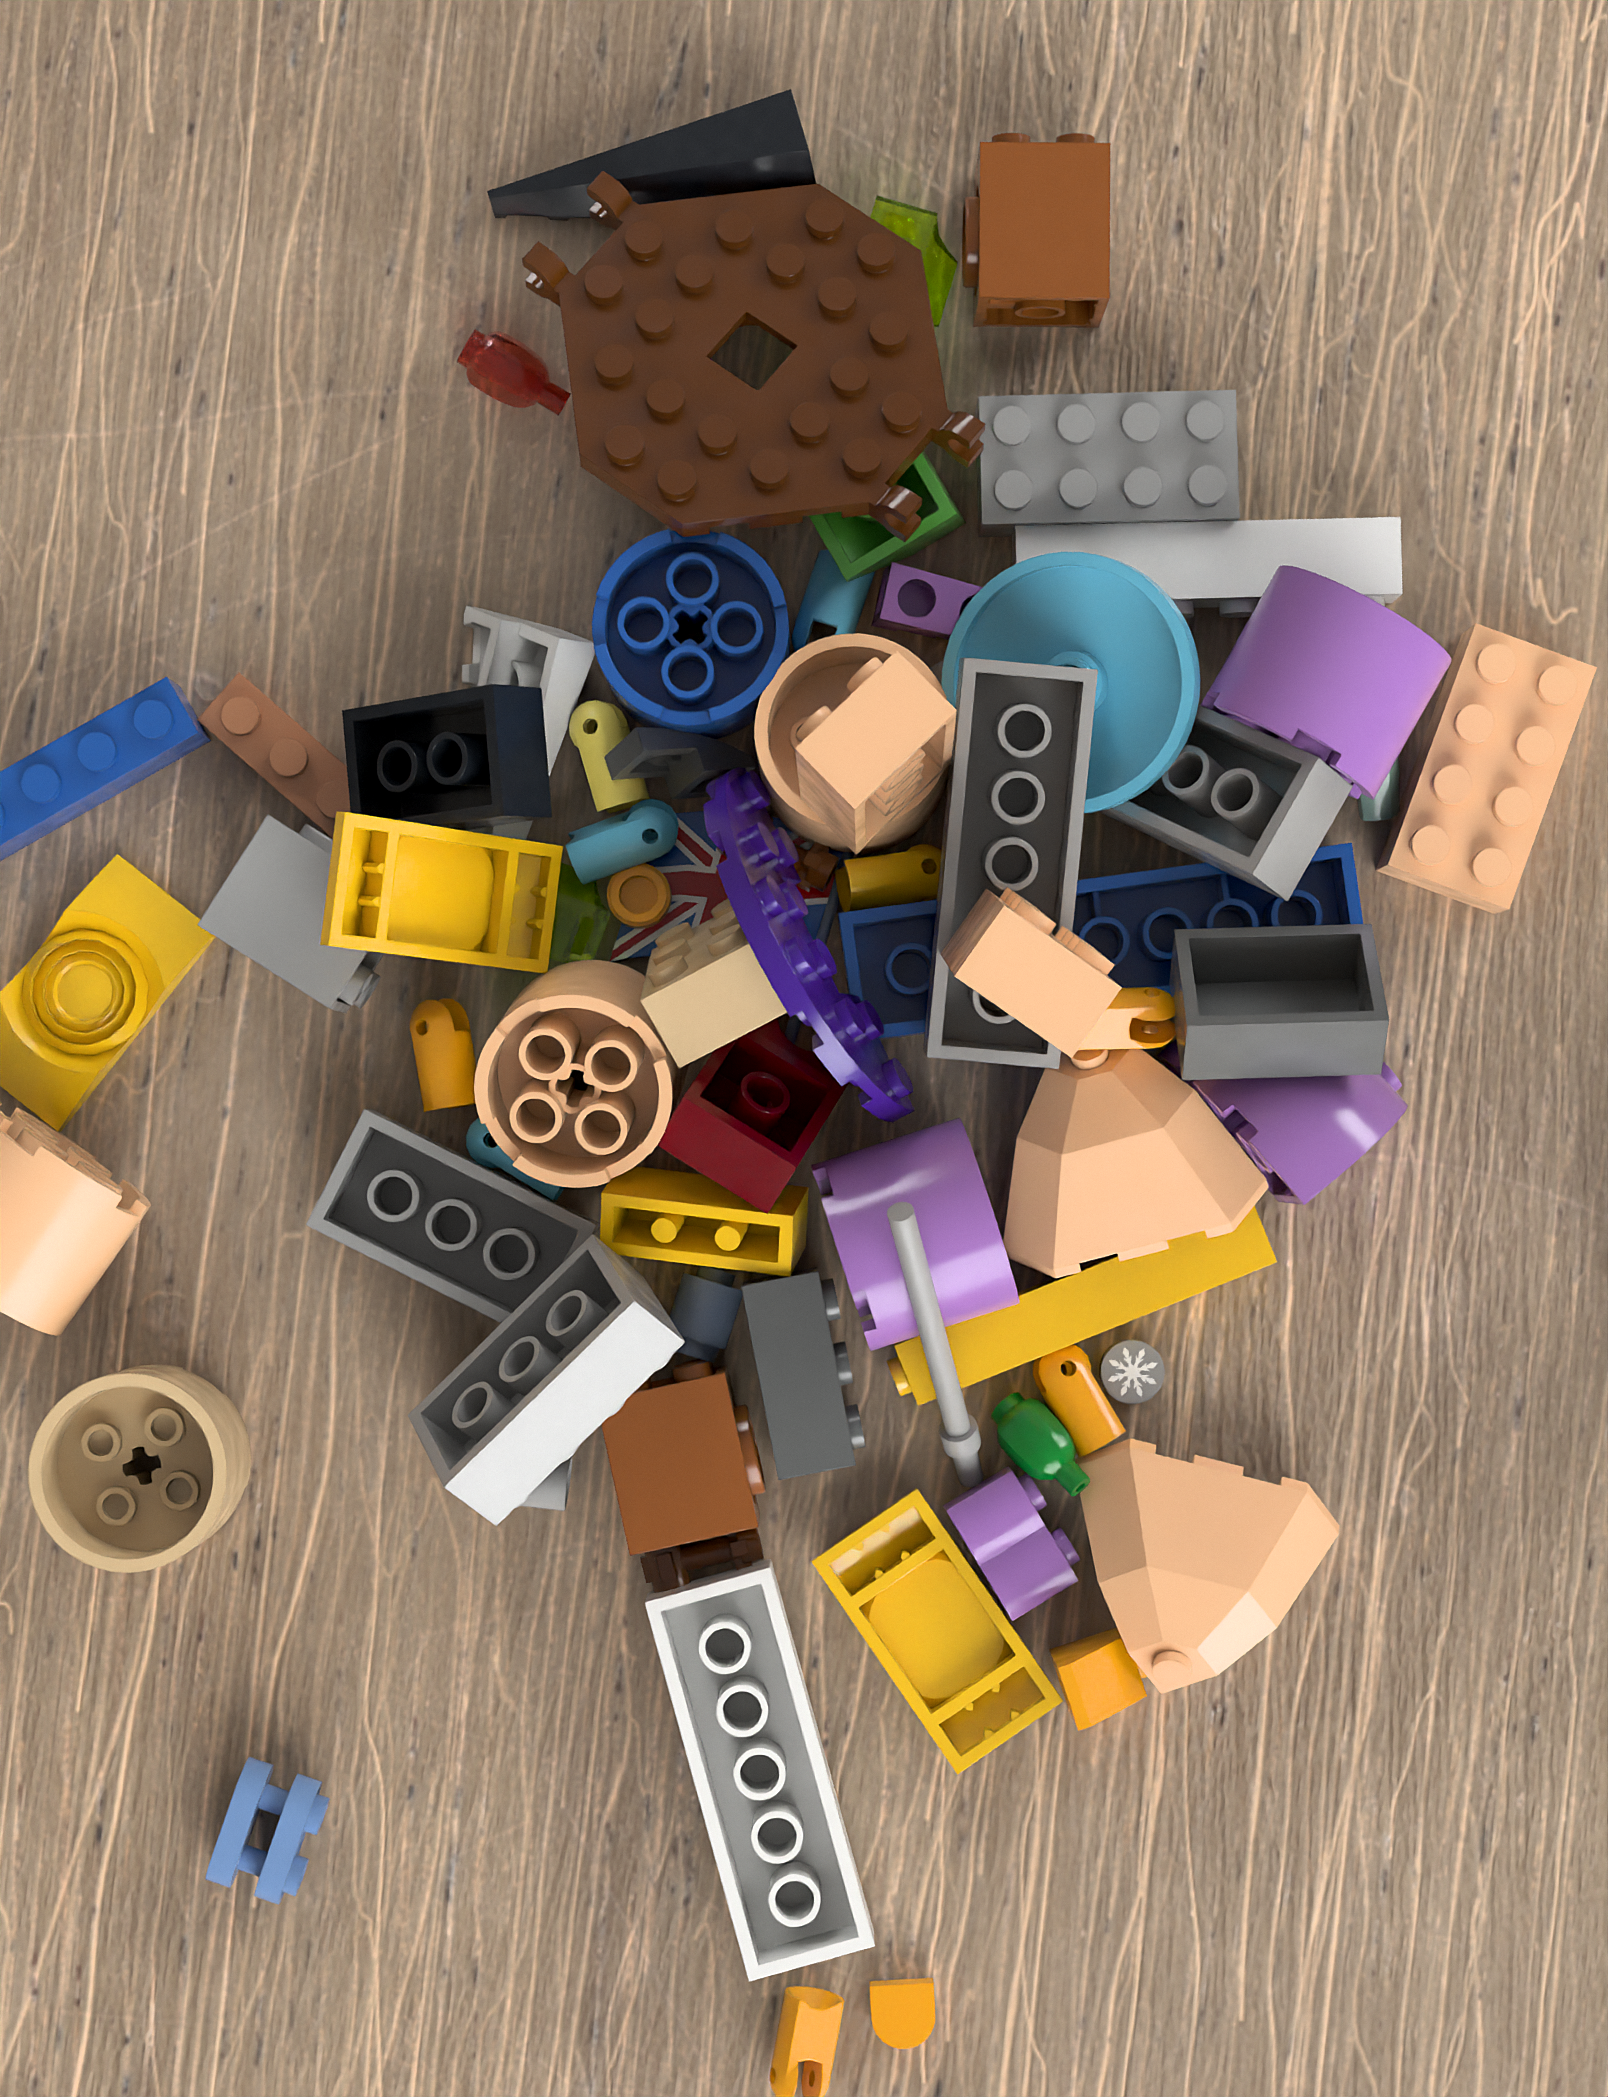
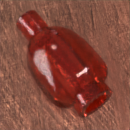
[457,329,571,416]

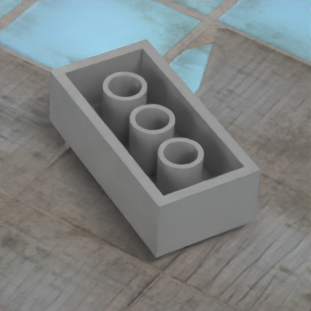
[975,390,1240,537]
[1098,705,1353,901]
[306,1109,600,1323]
[408,1234,685,1526]

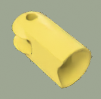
[568,700,650,813]

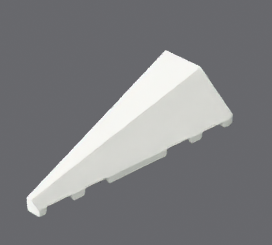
[462,606,595,840]

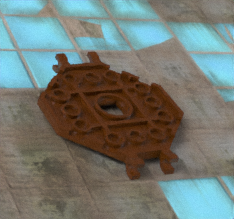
[522,171,986,542]

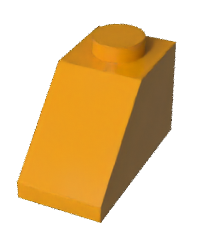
[1049,1627,1147,1731]

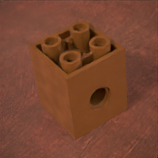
[962,133,1111,328]
[601,1359,766,1556]

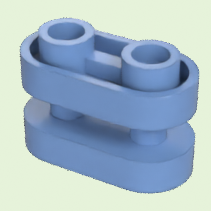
[205,1757,330,1905]

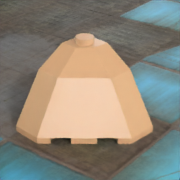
[1003,1049,1269,1278]
[1075,1438,1339,1694]

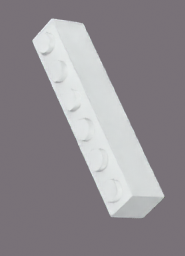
[1012,517,1403,618]

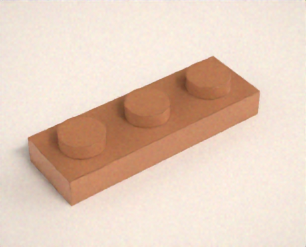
[197,672,351,839]

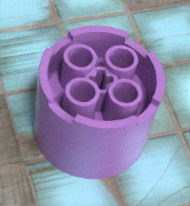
[1201,565,1452,800]
[811,1117,1020,1351]

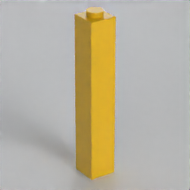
[886,1205,1277,1406]

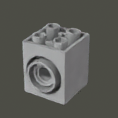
[197,815,395,1014]

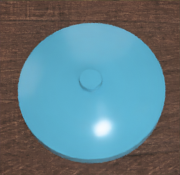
[941,552,1201,814]

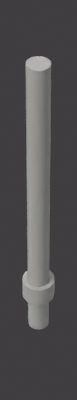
[887,1202,984,1487]

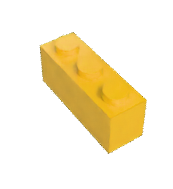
[600,1166,809,1277]

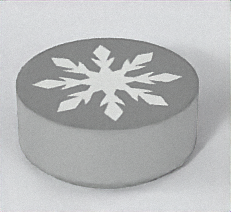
[1099,1339,1165,1404]

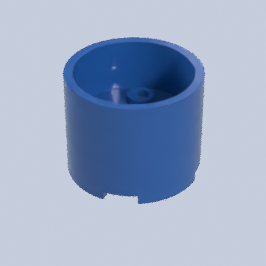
[592,529,790,739]

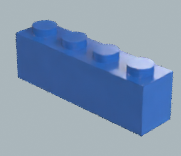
[0,677,211,861]

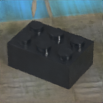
[342,684,552,830]

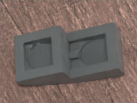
[604,727,756,800]

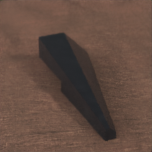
[487,89,817,221]

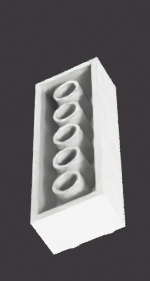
[645,1559,875,1981]

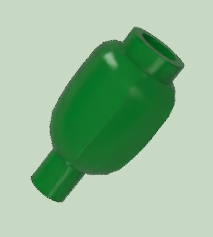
[991,1392,1090,1497]

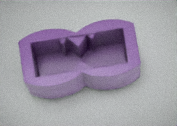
[943,1466,1080,1621]

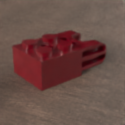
[657,1017,849,1214]

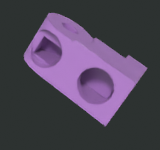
[871,562,983,640]

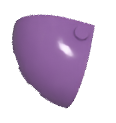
[1157,1039,1408,1205]

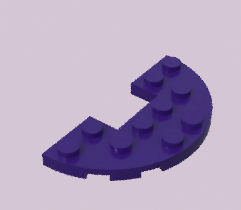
[703,767,915,1123]

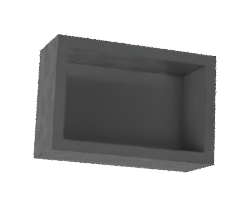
[1169,924,1389,1080]
[741,1267,866,1480]

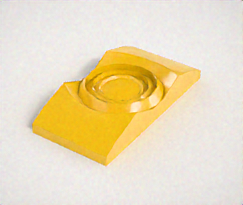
[320,811,563,973]
[0,854,216,1132]
[811,1487,1063,1775]

